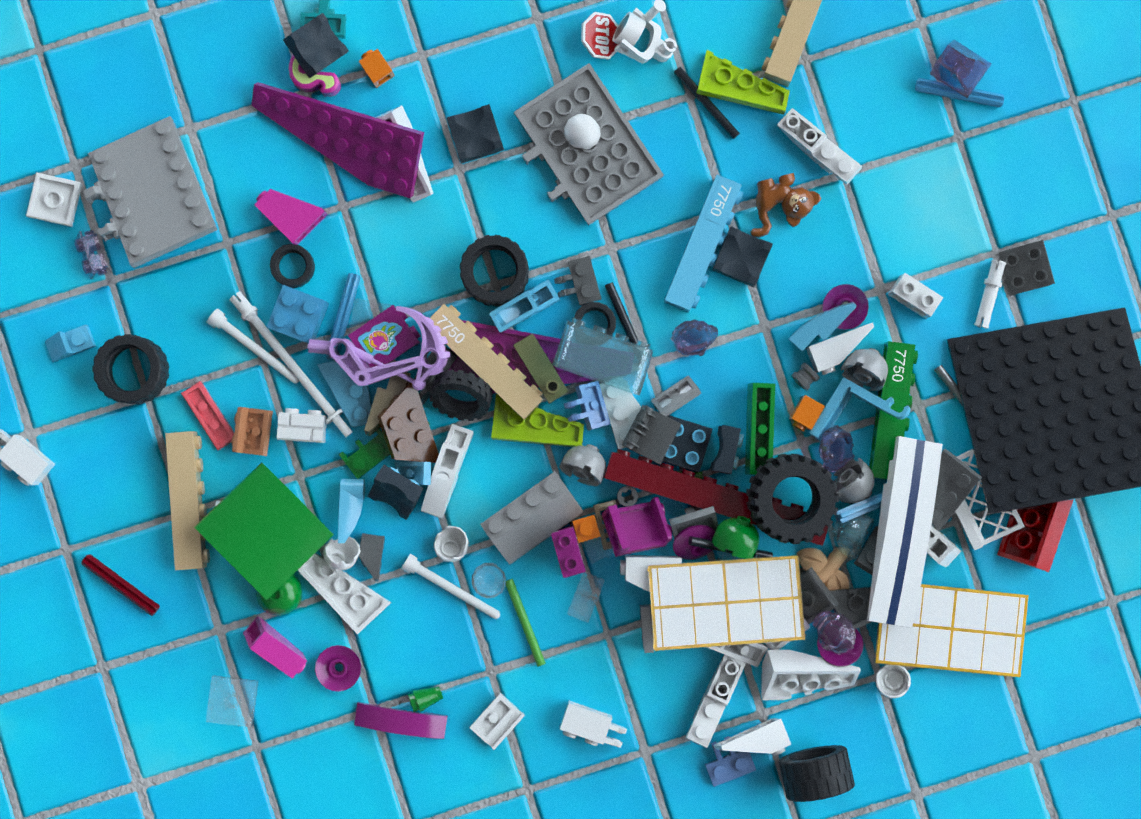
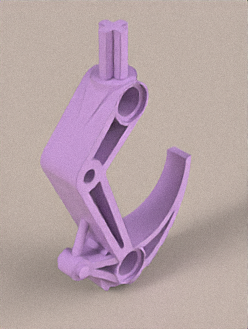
[308,306,450,390]

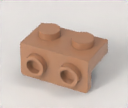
[231,407,273,456]

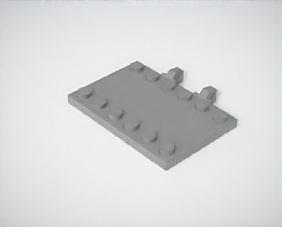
[514,63,664,226]
[83,116,218,268]

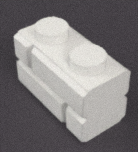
[277,408,327,443]

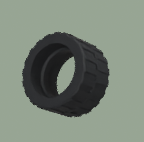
[460,235,529,307]
[92,334,169,404]
[779,745,855,802]

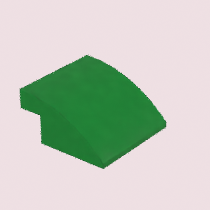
[194,462,334,600]

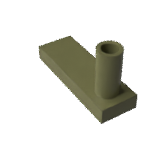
[513,333,569,404]

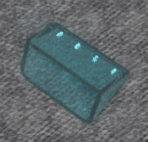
[552,318,653,395]

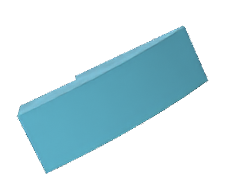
[489,280,560,333]
[789,302,857,351]

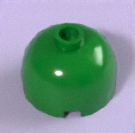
[712,516,760,559]
[256,574,302,616]

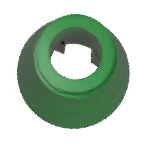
[408,686,443,712]

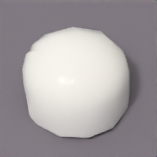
[564,114,601,150]
[434,526,469,562]
[323,537,361,570]
[876,664,911,699]

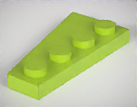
[697,50,790,115]
[491,394,584,447]

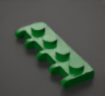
[339,422,430,479]

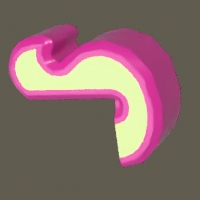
[289,55,341,97]

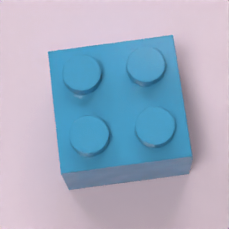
[267,285,329,344]

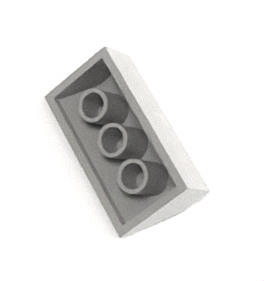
[480,472,584,564]

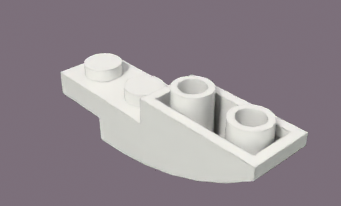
[777,108,862,185]
[421,424,474,519]
[686,654,746,748]

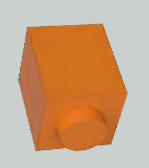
[359,49,395,88]
[789,395,825,432]
[572,515,601,543]

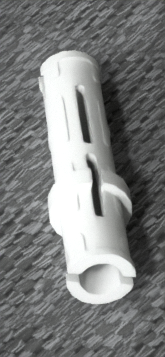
[974,259,1006,329]

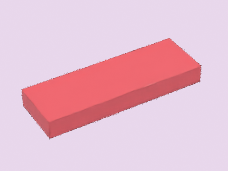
[181,381,234,450]

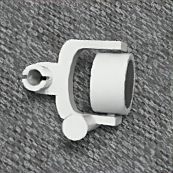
[612,0,677,64]

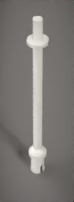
[229,291,353,437]

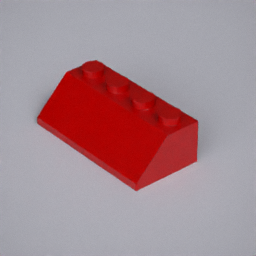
[997,499,1074,572]

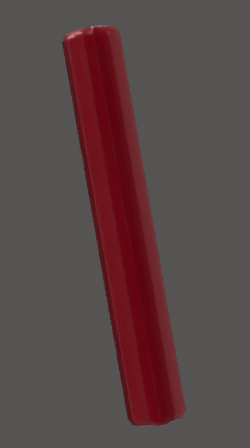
[81,554,160,616]

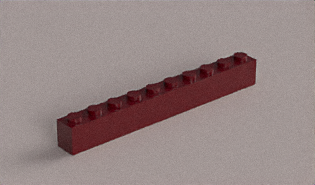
[604,449,829,546]

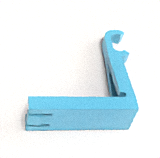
[810,378,910,443]

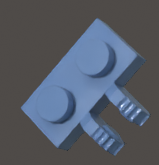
[564,381,611,430]
[705,736,756,787]

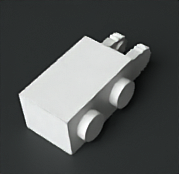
[0,429,55,486]
[560,700,627,747]

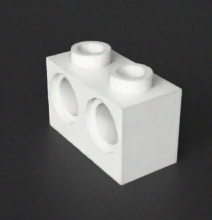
[888,273,943,319]

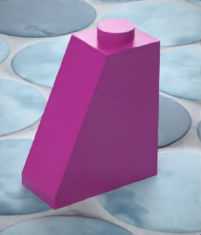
[254,189,328,245]
[243,615,307,679]

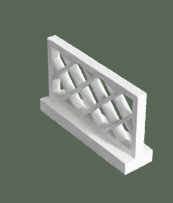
[955,449,1025,550]

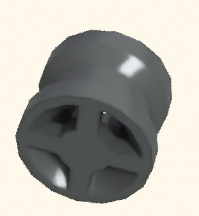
[791,363,820,391]

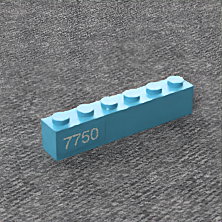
[664,175,743,313]

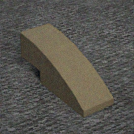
[364,372,411,436]

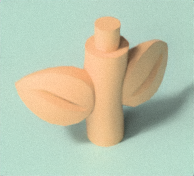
[797,546,849,590]

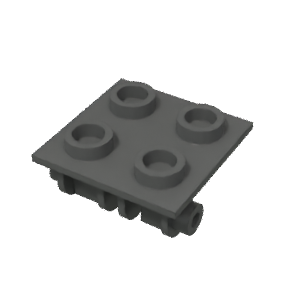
[999,240,1055,296]
[622,405,681,464]

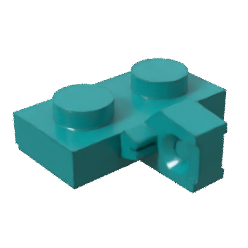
[300,0,347,39]

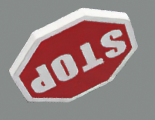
[581,12,618,60]

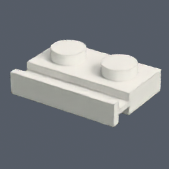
[470,693,525,750]

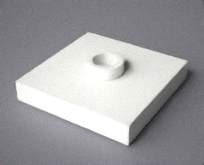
[26,172,82,227]

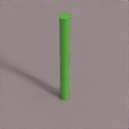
[504,578,546,667]

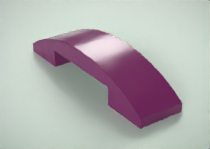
[354,702,448,739]

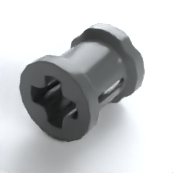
[617,486,638,507]

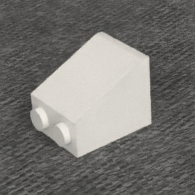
[620,555,682,592]

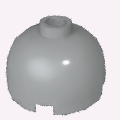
[841,348,888,391]
[559,444,606,487]
[834,458,875,504]

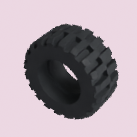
[746,453,839,544]

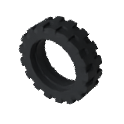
[430,370,493,421]

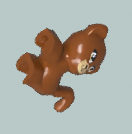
[750,173,821,238]

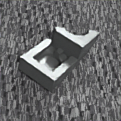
[359,533,385,582]

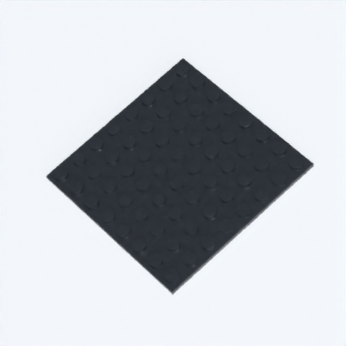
[947,307,1141,515]

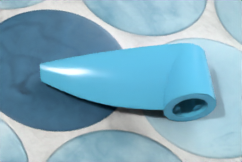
[338,479,365,544]

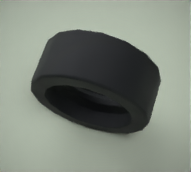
[270,244,315,288]
[573,302,616,346]

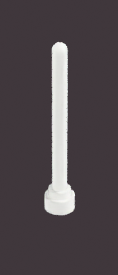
[207,308,299,383]
[401,554,500,619]

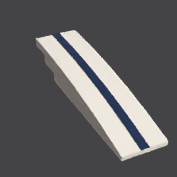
[867,436,942,628]

